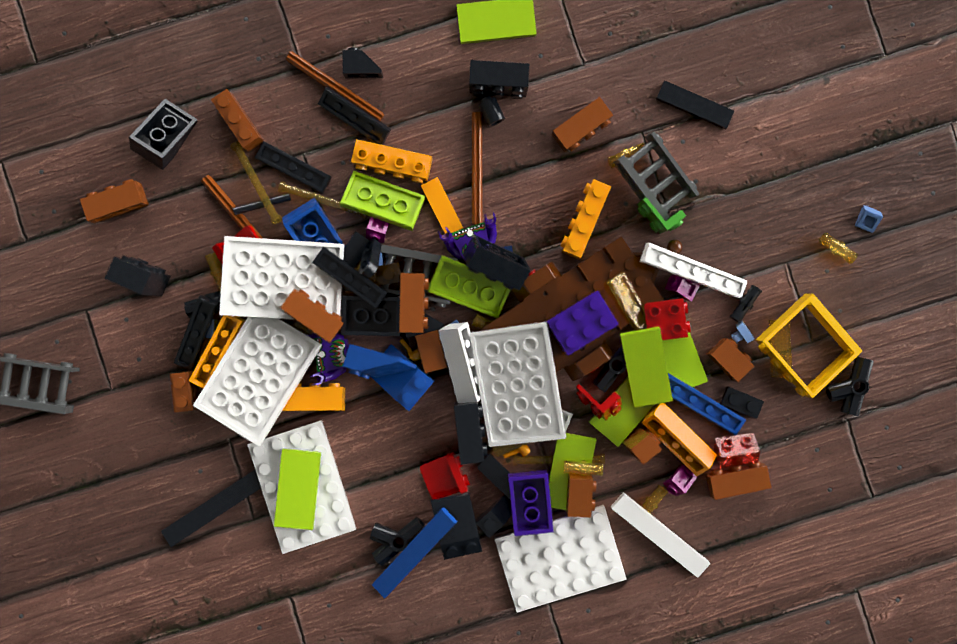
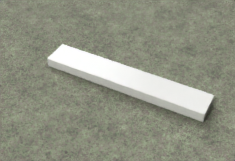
[640,243,747,299]
[611,492,710,578]

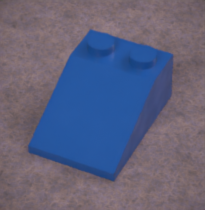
[282,197,345,247]
[343,344,417,379]
[370,344,435,411]

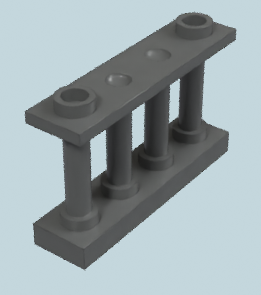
[613,132,699,221]
[381,245,458,307]
[0,353,80,414]

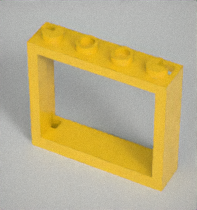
[755,294,862,398]

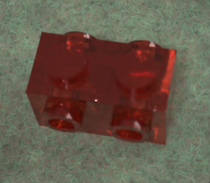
[714,433,760,468]

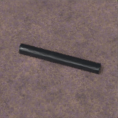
[233,193,291,215]

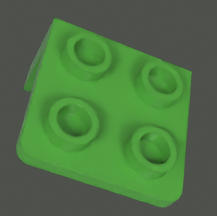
[637,198,686,234]

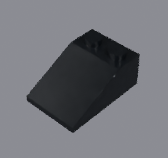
[129,99,198,170]
[431,492,482,560]

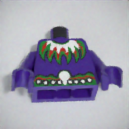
[438,213,497,262]
[307,332,349,386]

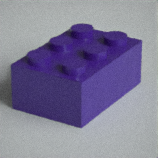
[546,291,619,356]
[508,470,554,536]

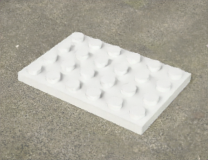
[219,236,344,319]
[193,317,322,446]
[469,322,566,447]
[247,420,357,554]
[495,505,627,613]

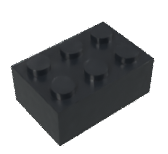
[469,60,530,99]
[463,234,531,291]
[104,255,171,297]
[341,296,402,336]
[454,402,488,465]

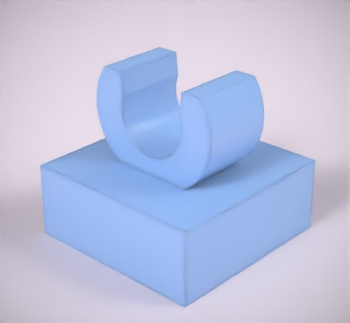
[731,321,754,343]

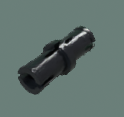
[730,285,762,323]

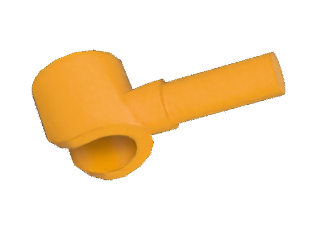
[400,339,421,361]
[503,443,531,458]

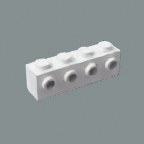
[438,322,481,403]

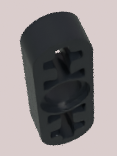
[359,238,382,279]

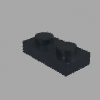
[720,386,764,419]

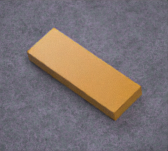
[421,177,464,234]

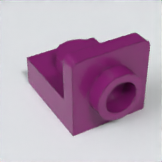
[366,217,390,243]
[665,274,700,302]
[663,464,697,496]

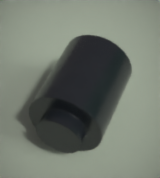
[478,96,505,127]

